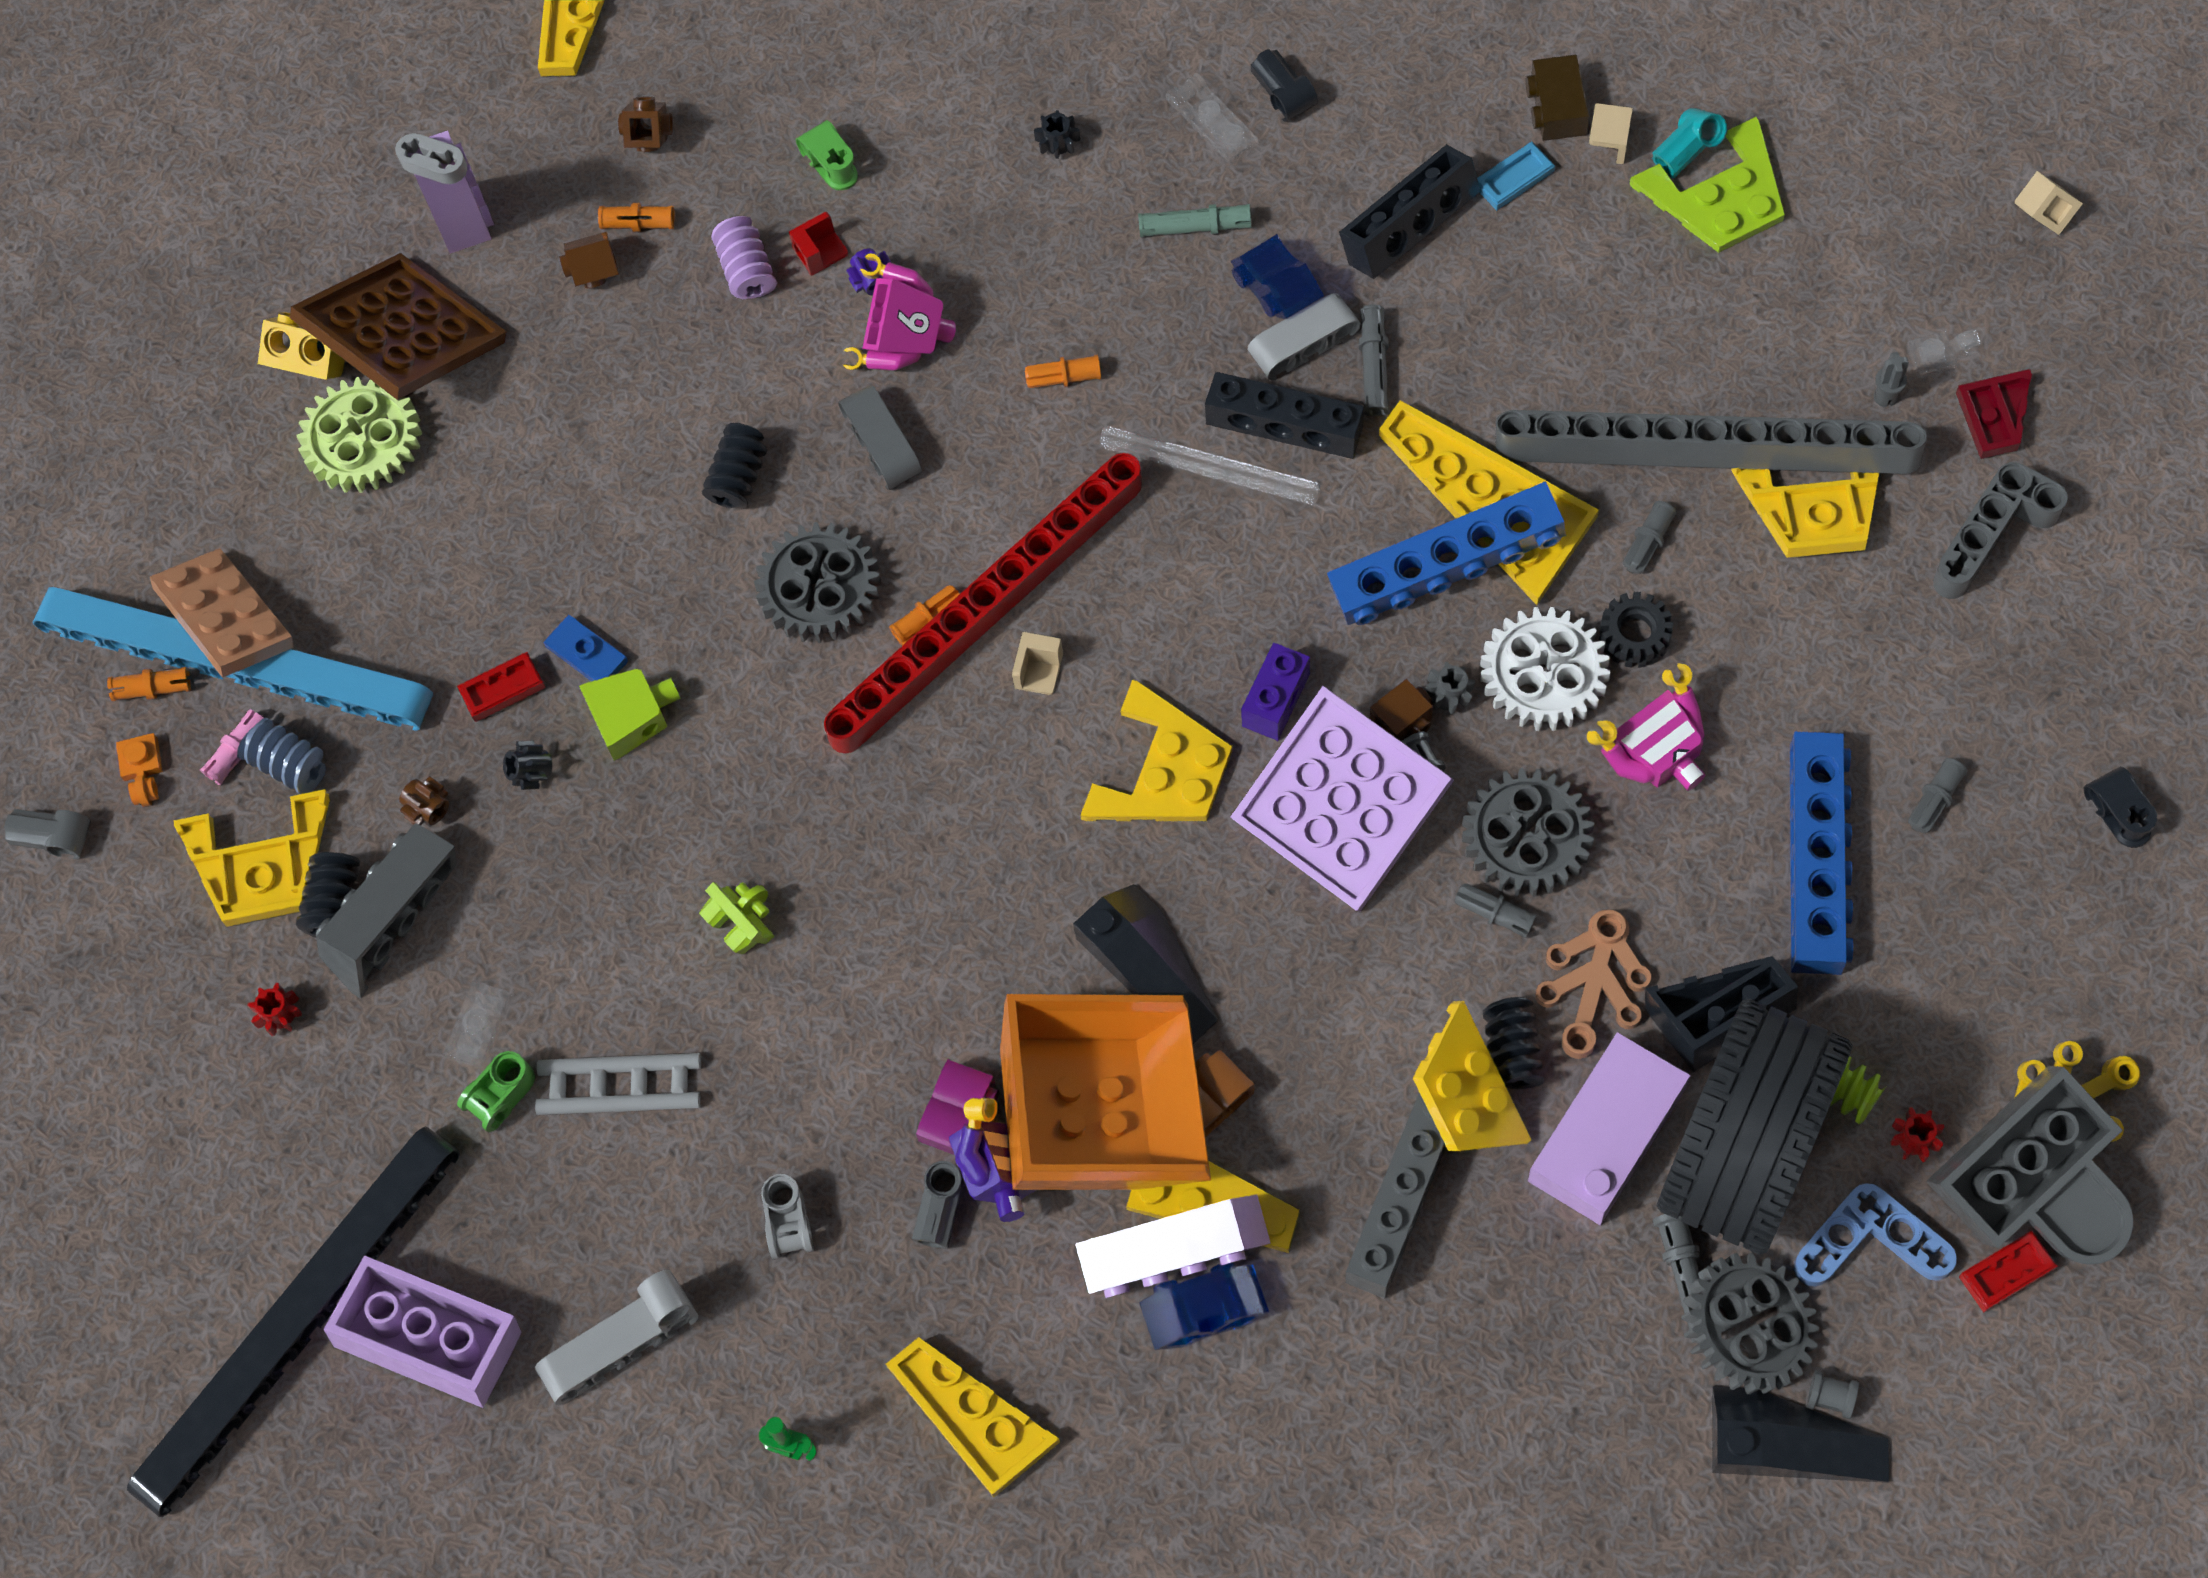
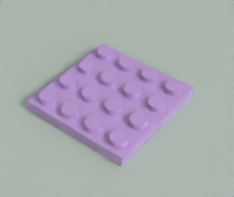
[1230,686,1454,912]

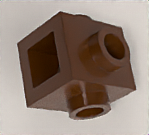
[618,96,673,152]

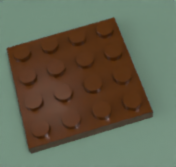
[290,253,507,400]

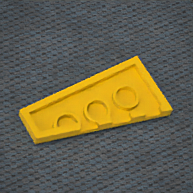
[538,0,605,76]

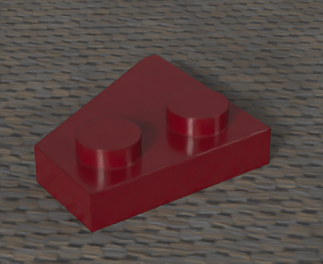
[1956,369,2032,459]

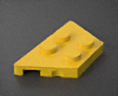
[1413,1001,1531,1151]

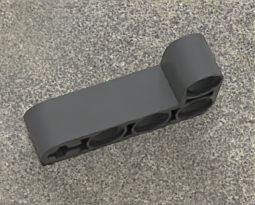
[1933,462,2068,599]

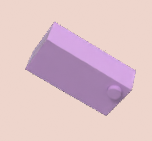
[1528,1032,1690,1226]
[324,1256,521,1408]

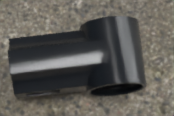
[1251,49,1318,122]

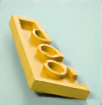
[1126,1161,1299,1253]
[886,1337,1060,1497]

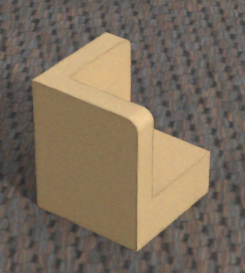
[1589,103,1633,164]
[2015,171,2083,235]
[1012,632,1063,695]

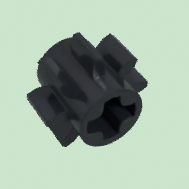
[1034,110,1081,159]
[503,741,553,790]

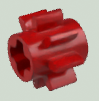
[248,983,302,1036]
[1890,1107,1945,1162]

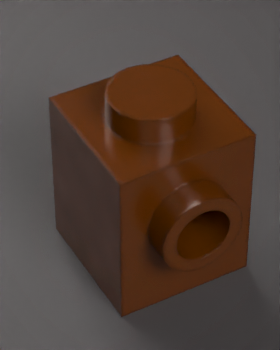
[559,232,619,289]
[1370,679,1433,741]

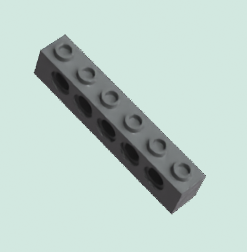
[1345,1092,1446,1299]

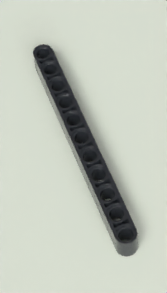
[127,1127,460,1517]

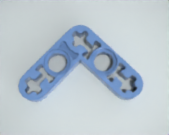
[1794,1183,1957,1287]

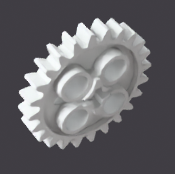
[1480,607,1610,731]

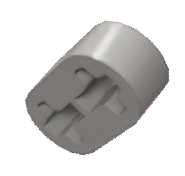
[395,133,467,184]

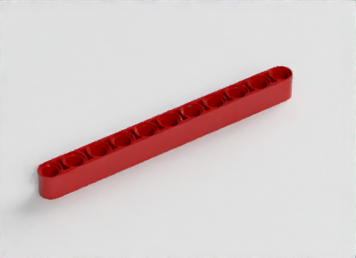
[824,453,1142,754]

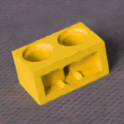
[258,312,345,380]

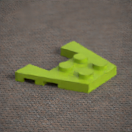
[1630,117,1785,253]

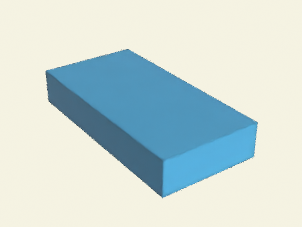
[1477,141,1555,211]

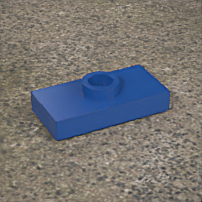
[543,614,628,681]

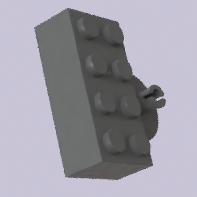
[1926,1066,2133,1265]

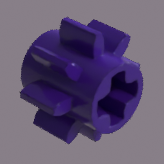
[846,248,892,295]

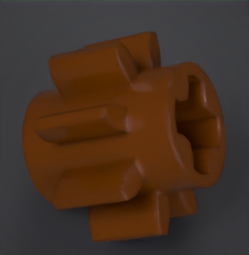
[399,776,449,826]

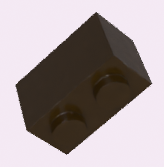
[1525,54,1589,141]

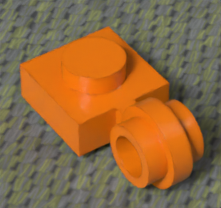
[116,733,163,807]

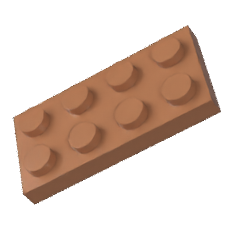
[150,548,294,678]

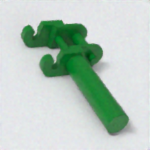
[759,1417,816,1461]

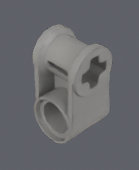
[761,1174,814,1259]

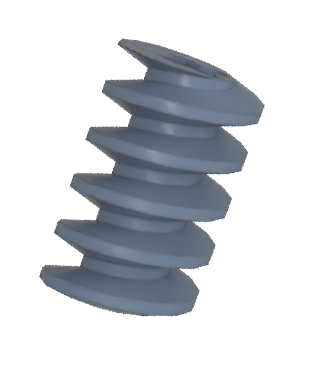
[237,718,326,794]

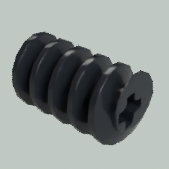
[702,423,768,509]
[295,852,361,938]
[1483,997,1545,1089]

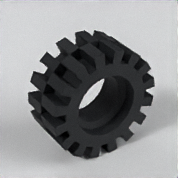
[1599,592,1673,668]

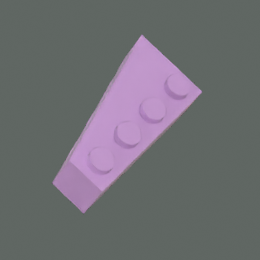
[408,130,494,254]

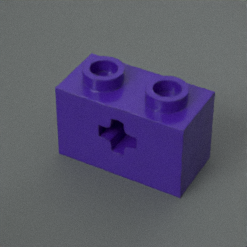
[1241,642,1310,741]

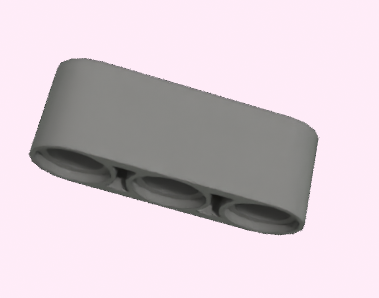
[1248,293,1361,381]

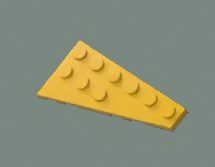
[1379,400,1599,605]

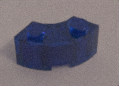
[1231,234,1324,319]
[1139,1262,1269,1350]

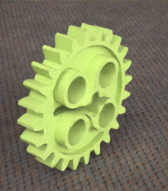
[297,377,422,493]

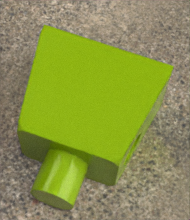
[579,669,681,761]

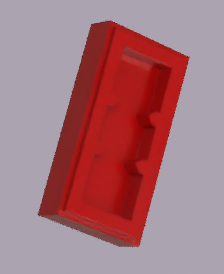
[457,652,546,722]
[1959,1231,2057,1313]

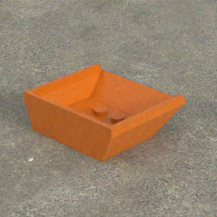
[1000,994,1211,1190]

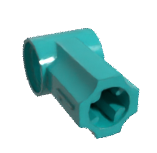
[1652,108,1727,178]

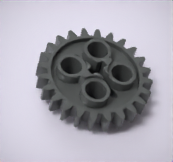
[754,522,881,643]
[1462,768,1594,897]
[1681,1253,1819,1394]

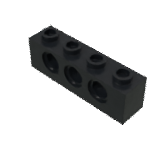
[1339,144,1480,279]
[1205,371,1364,459]

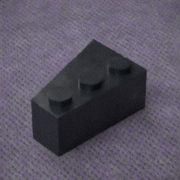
[1645,956,1798,1072]

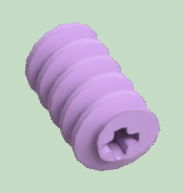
[711,216,777,299]

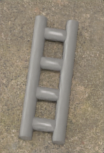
[535,1053,701,1115]

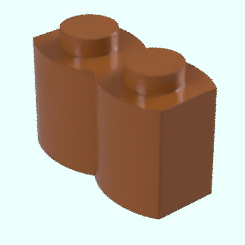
[1196,1050,1255,1137]

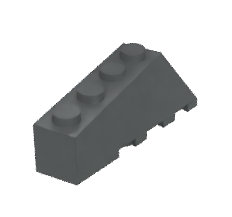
[316,823,456,998]

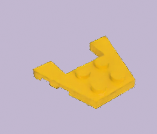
[1731,468,1879,558]
[1080,680,1232,821]
[173,789,330,927]

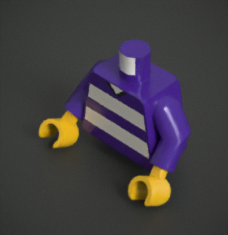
[949,1098,1036,1222]

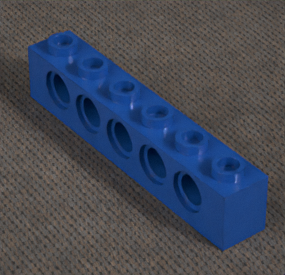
[1327,481,1566,625]
[1790,731,1853,975]

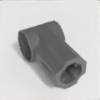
[4,809,91,859]
[912,1161,966,1249]

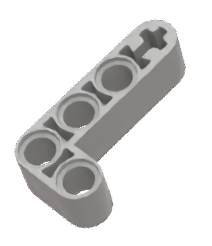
[535,1270,698,1405]

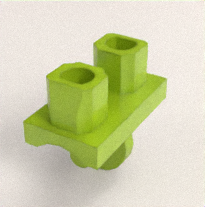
[699,882,775,955]

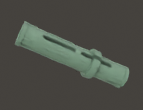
[1138,204,1252,237]

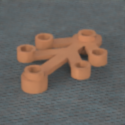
[1535,910,1651,1059]

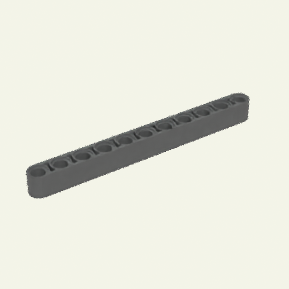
[1495,410,1927,474]

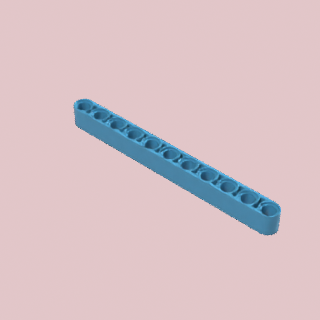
[33,587,433,731]

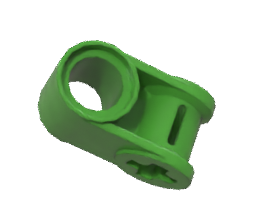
[795,120,858,190]
[457,1051,535,1132]

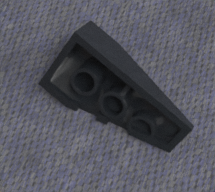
[1073,884,1218,1044]
[1712,1386,1889,1483]

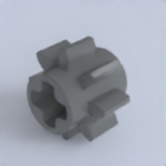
[1425,662,1475,714]

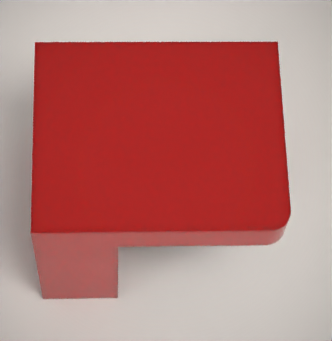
[789,212,848,276]

